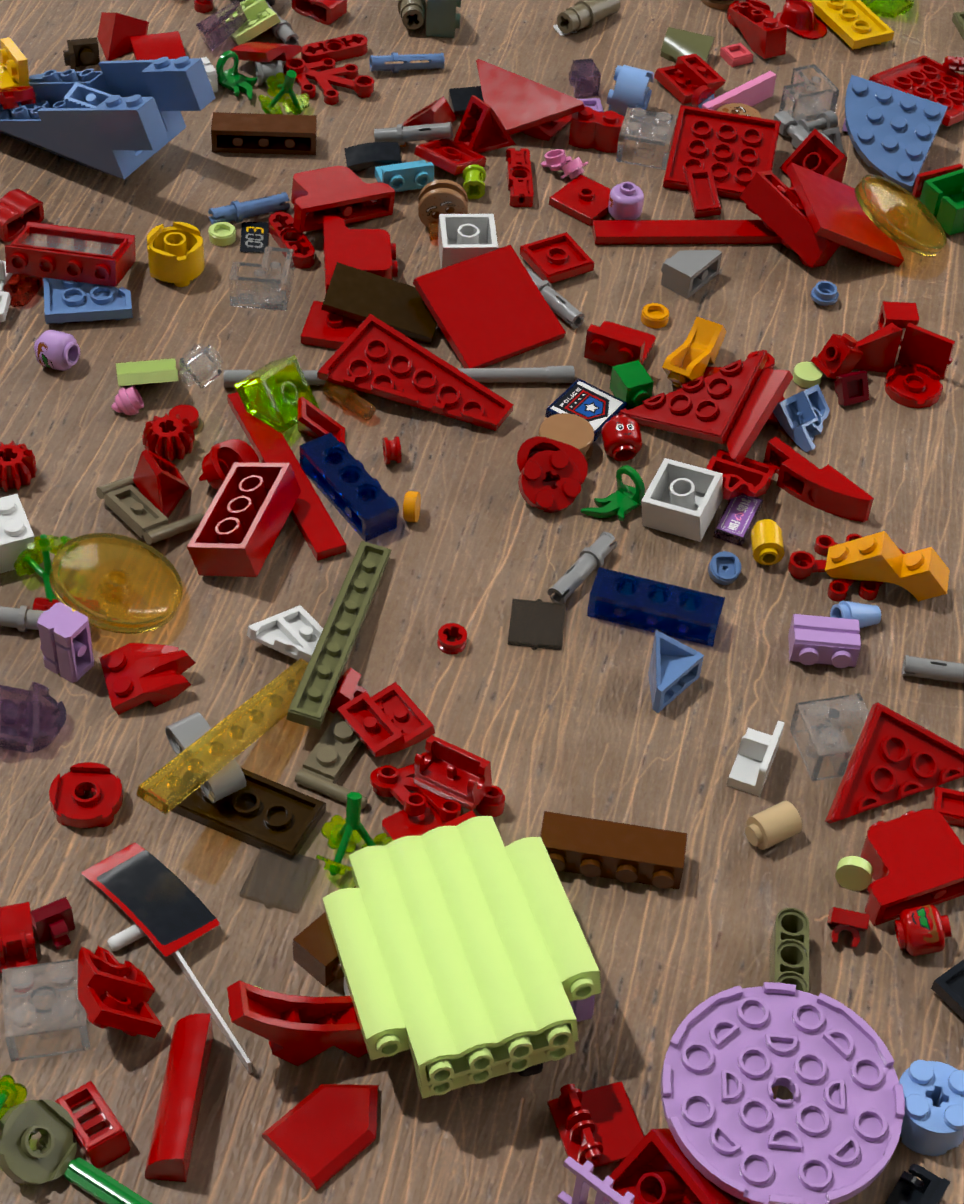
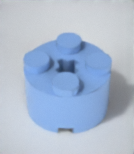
[606,65,654,122]
[899,1060,964,1156]

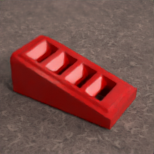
[55,1081,130,1169]

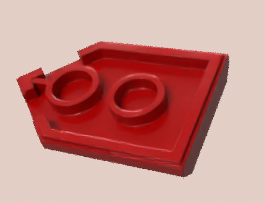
[262,1084,378,1191]

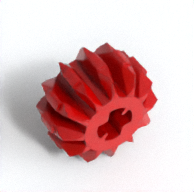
[142,413,195,463]
[0,441,37,492]

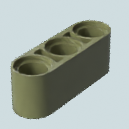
[769,908,809,992]

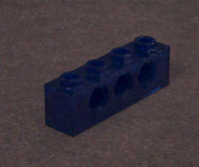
[299,433,399,542]
[587,567,725,647]

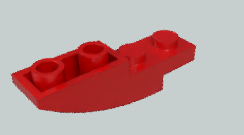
[763,437,874,522]

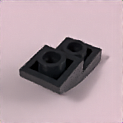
[345,142,403,173]

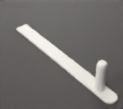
[107,924,253,1074]

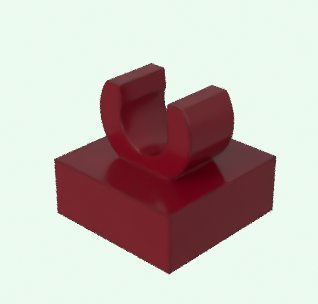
[834,370,870,406]
[30,897,75,950]

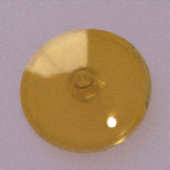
[855,174,947,257]
[49,533,183,634]

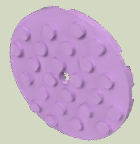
[661,982,905,1204]

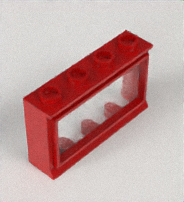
[5,221,136,287]

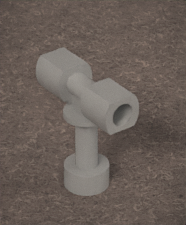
[773,110,838,149]

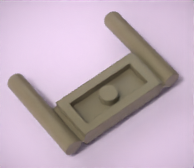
[96,475,204,545]
[295,714,368,809]

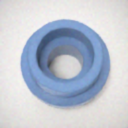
[811,281,839,306]

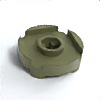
[0,1099,77,1185]

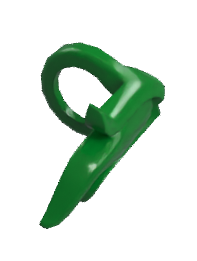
[216,50,257,100]
[581,465,645,521]

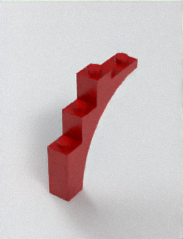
[227,980,368,1066]

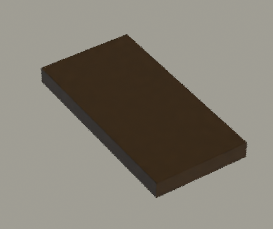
[321,262,437,344]
[166,768,326,862]

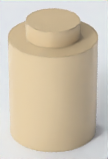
[745,801,802,850]

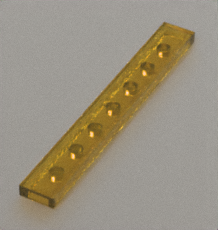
[136,658,308,815]

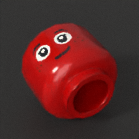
[602,415,642,461]

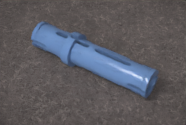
[369,52,445,73]
[208,192,290,225]

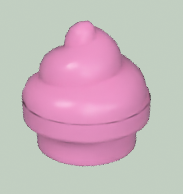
[111,386,144,416]

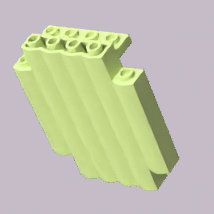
[322,816,601,1099]

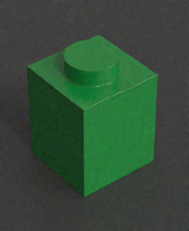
[610,360,654,410]

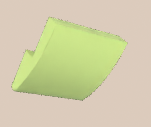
[217,0,281,45]
[116,358,179,386]

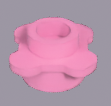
[541,149,572,171]
[561,157,588,179]

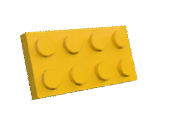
[806,0,894,49]

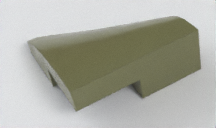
[660,27,715,63]

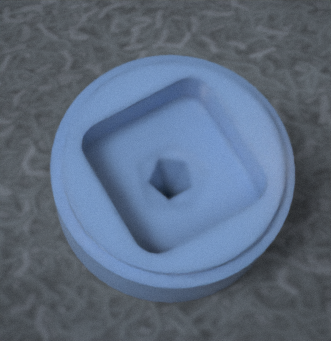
[708,551,741,585]

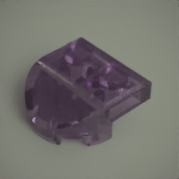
[0,682,66,753]

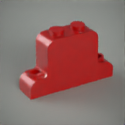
[291,166,395,233]
[323,216,398,293]
[861,809,964,926]

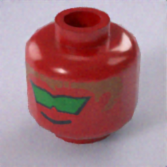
[894,905,952,956]

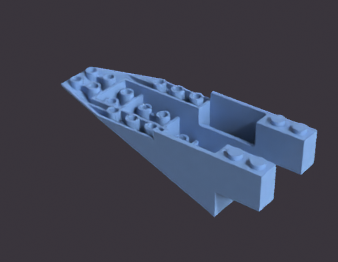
[0,56,216,179]

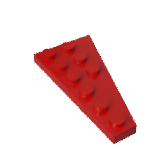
[317,314,514,431]

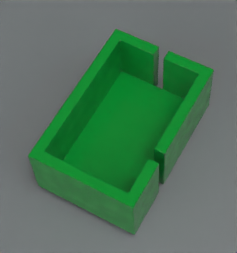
[918,168,964,235]

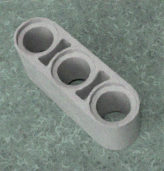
[165,712,246,803]

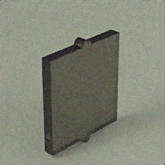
[508,599,566,650]
[240,847,320,914]

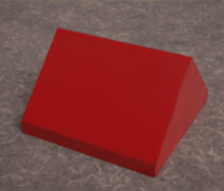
[779,129,847,183]

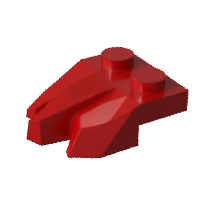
[706,449,777,500]
[99,643,196,715]
[78,946,163,1038]

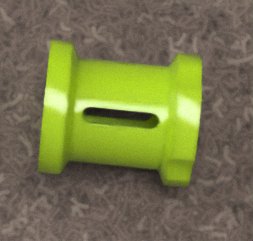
[462,164,486,199]

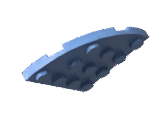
[845,75,948,192]

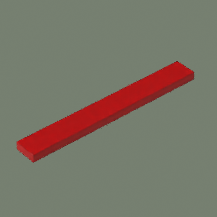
[592,220,783,245]
[227,387,346,561]

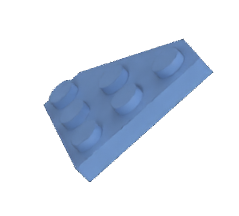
[43,277,133,324]

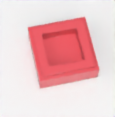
[720,43,753,67]

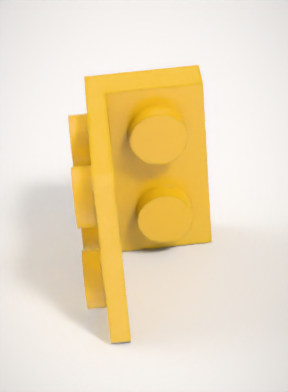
[0,37,30,90]

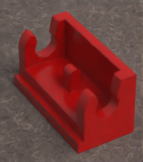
[413,735,492,811]

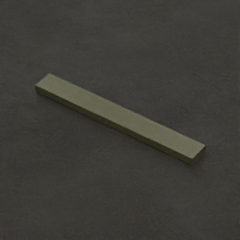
[286,541,392,730]

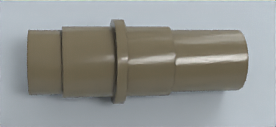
[398,0,426,30]
[557,0,621,34]

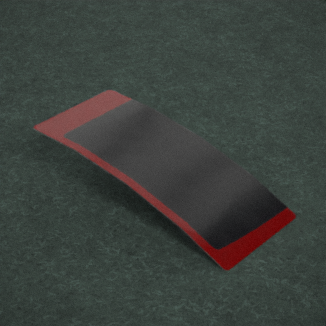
[81,843,220,957]

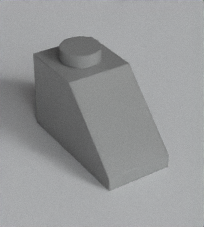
[661,250,722,299]

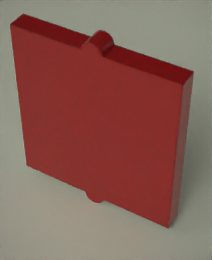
[897,323,955,380]

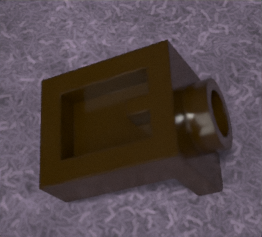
[63,38,100,71]

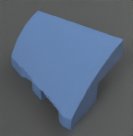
[773,384,830,452]

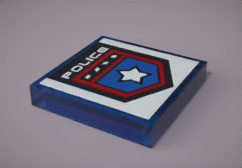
[545,378,627,442]

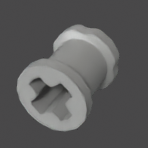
[255,60,284,85]

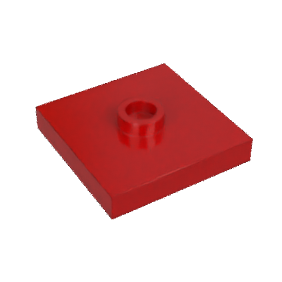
[414,138,487,175]
[549,174,611,226]
[519,232,594,283]
[300,300,361,350]

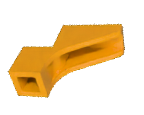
[662,316,727,388]
[825,531,950,602]

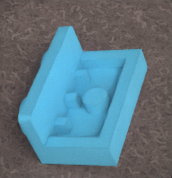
[375,160,434,192]

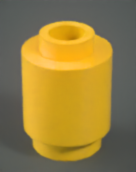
[751,519,785,565]

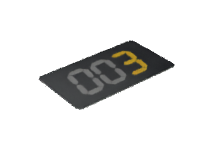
[240,222,269,253]

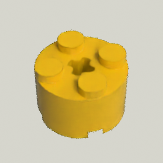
[147,222,205,287]

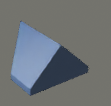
[648,630,704,713]

